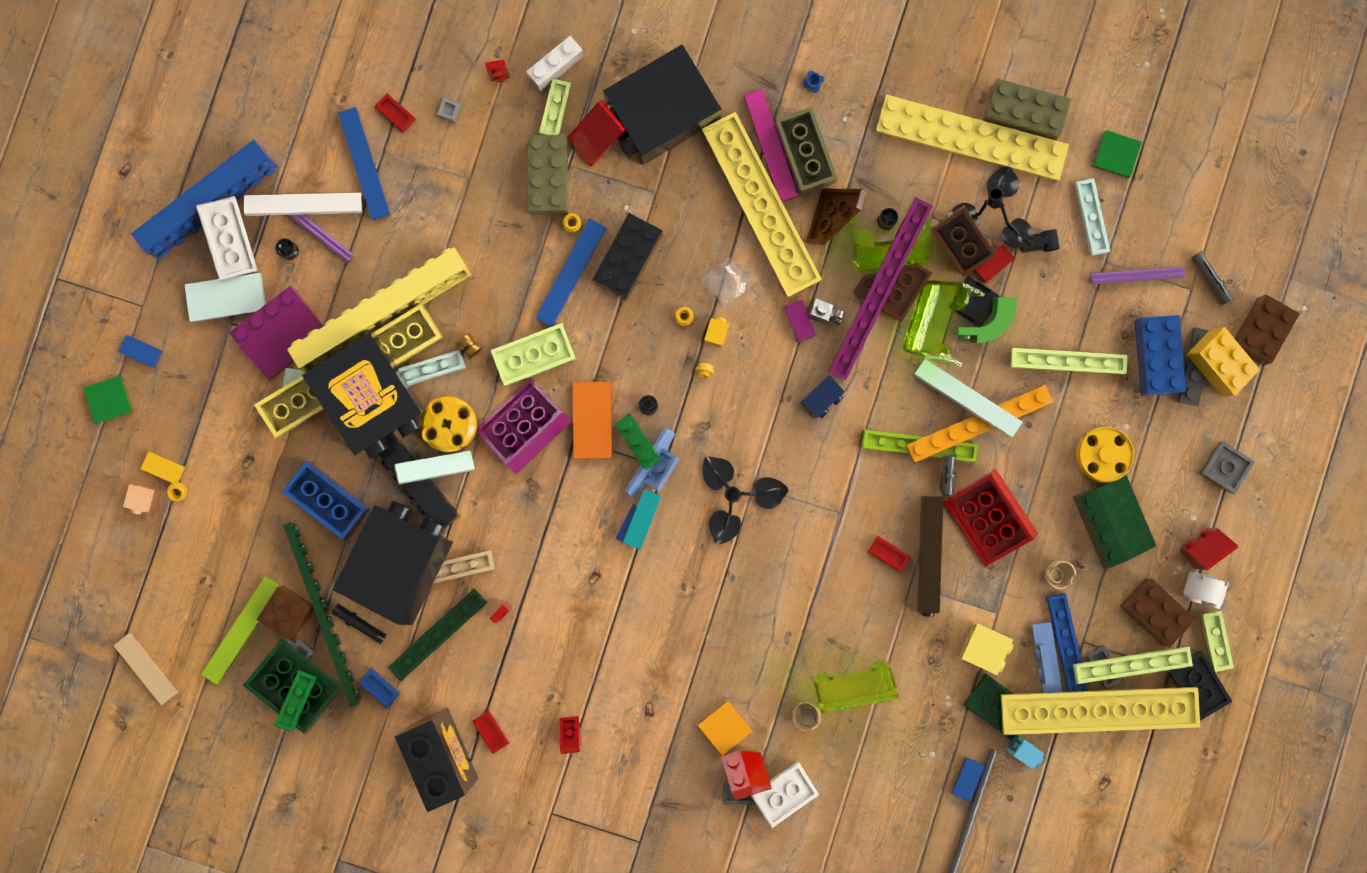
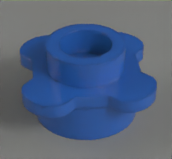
[802,71,824,93]

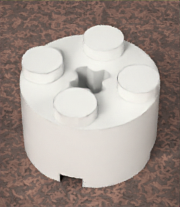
[1183,571,1229,609]

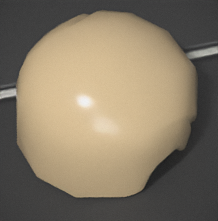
[1044,560,1076,590]
[792,702,821,732]

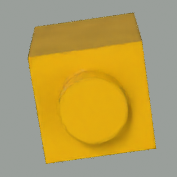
[704,317,729,348]

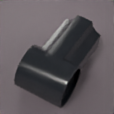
[1020,229,1060,253]

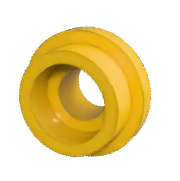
[562,213,581,233]
[675,307,694,326]
[695,363,714,378]
[167,482,187,501]

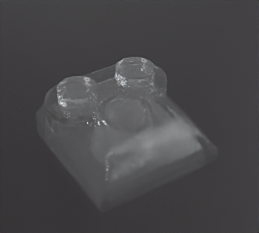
[700,256,753,309]

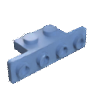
[625,427,680,498]
[1031,622,1062,693]

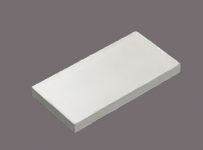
[196,196,258,280]

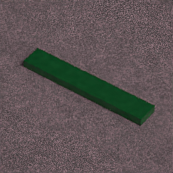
[388,588,488,681]

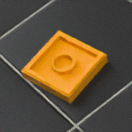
[698,700,752,756]

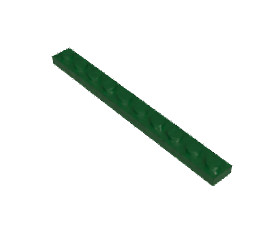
[283,523,361,708]

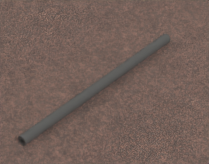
[948,749,997,873]

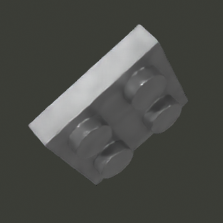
[1200,441,1255,494]

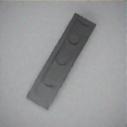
[1178,327,1209,406]

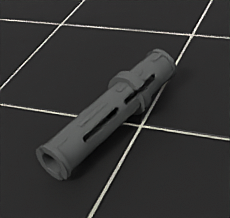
[1191,251,1234,305]

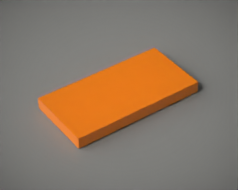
[573,382,612,459]

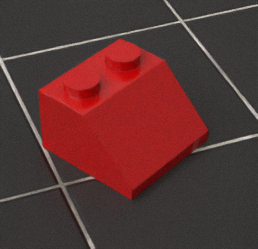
[1181,527,1239,570]
[721,751,772,800]

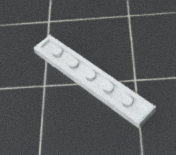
[244,193,362,216]

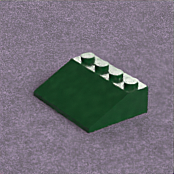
[1073,475,1156,568]
[243,639,342,734]

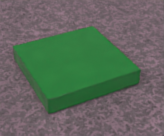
[1093,130,1142,179]
[83,376,133,424]

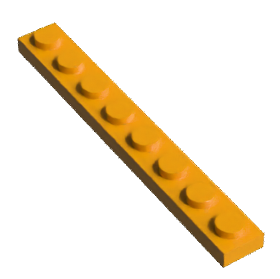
[906,385,1053,463]

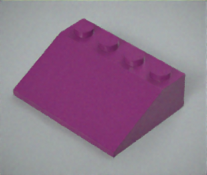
[229,286,324,380]
[476,378,572,474]

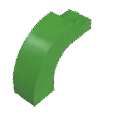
[954,297,1017,343]

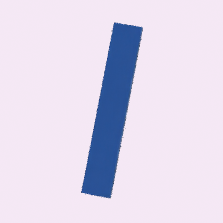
[338,107,391,221]
[536,219,607,327]
[1046,593,1088,692]

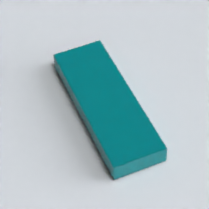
[623,489,662,550]

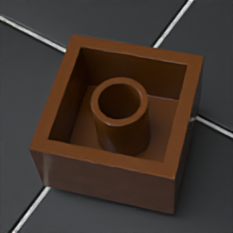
[256,586,314,640]

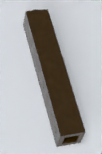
[917,496,944,617]

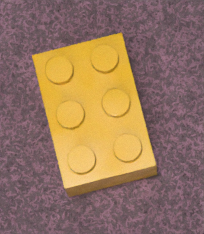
[1186,327,1260,397]

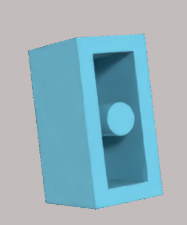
[1006,734,1044,770]

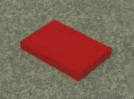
[567,100,626,167]

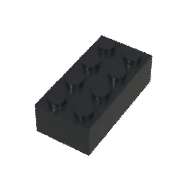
[592,213,663,301]

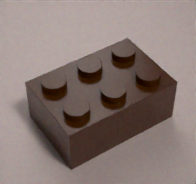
[931,205,996,277]
[1235,294,1300,366]
[1120,578,1196,648]

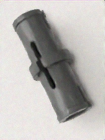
[941,454,957,495]

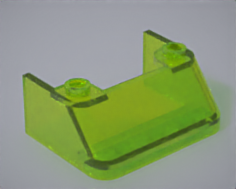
[849,202,931,271]
[903,280,985,366]
[810,660,899,713]

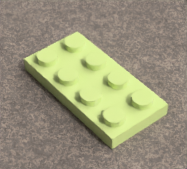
[491,323,576,386]

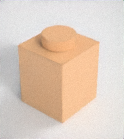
[123,485,155,515]

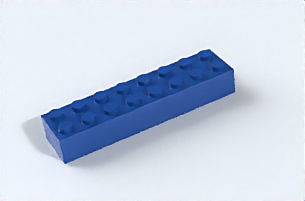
[131,139,278,259]

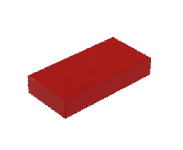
[375,93,416,133]
[974,245,1015,284]
[868,536,911,573]
[489,602,512,624]
[472,710,510,754]

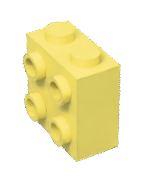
[958,622,1013,675]

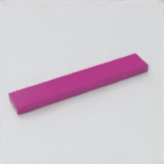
[744,89,798,202]

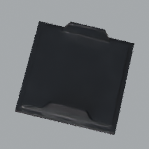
[948,276,1000,327]

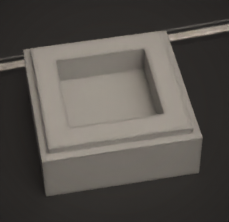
[436,97,462,123]

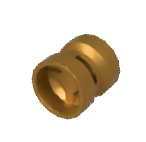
[456,333,482,360]

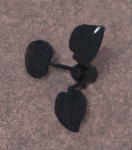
[945,164,1034,248]
[703,456,789,544]

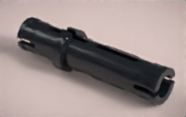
[331,603,387,645]

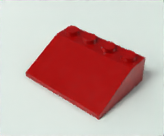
[943,469,1038,567]

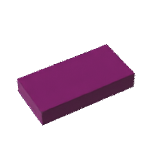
[784,300,816,342]

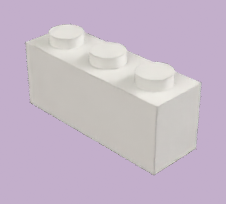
[526,36,584,92]

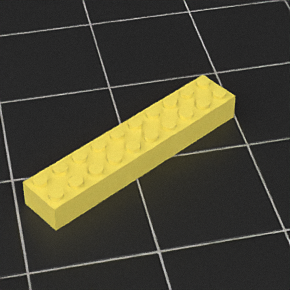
[287,248,472,373]
[254,304,443,438]

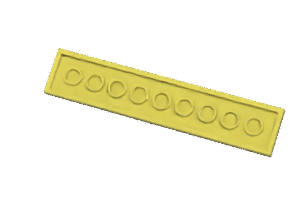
[876,95,1069,182]
[702,112,822,298]
[1001,687,1200,735]

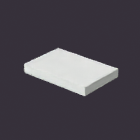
[751,761,819,828]

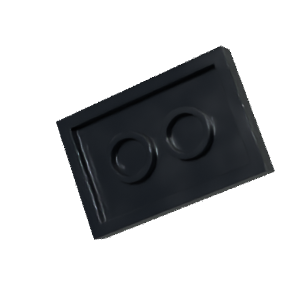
[1167,650,1232,721]

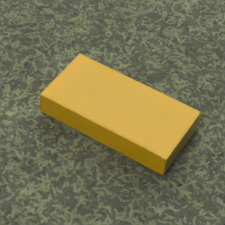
[141,451,185,483]

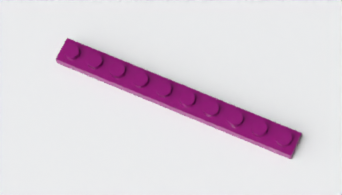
[828,197,933,380]

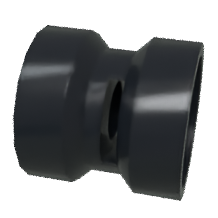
[877,208,899,230]
[275,238,299,260]
[639,395,658,416]

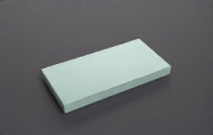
[184,273,266,323]

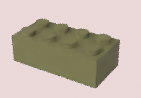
[983,78,1071,141]
[774,107,837,196]
[528,134,568,215]

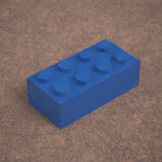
[1134,315,1186,396]
[282,461,371,540]

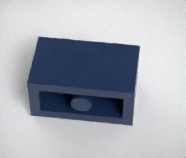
[800,375,845,419]

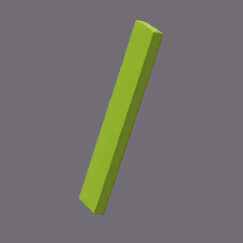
[861,429,978,463]
[201,576,281,685]

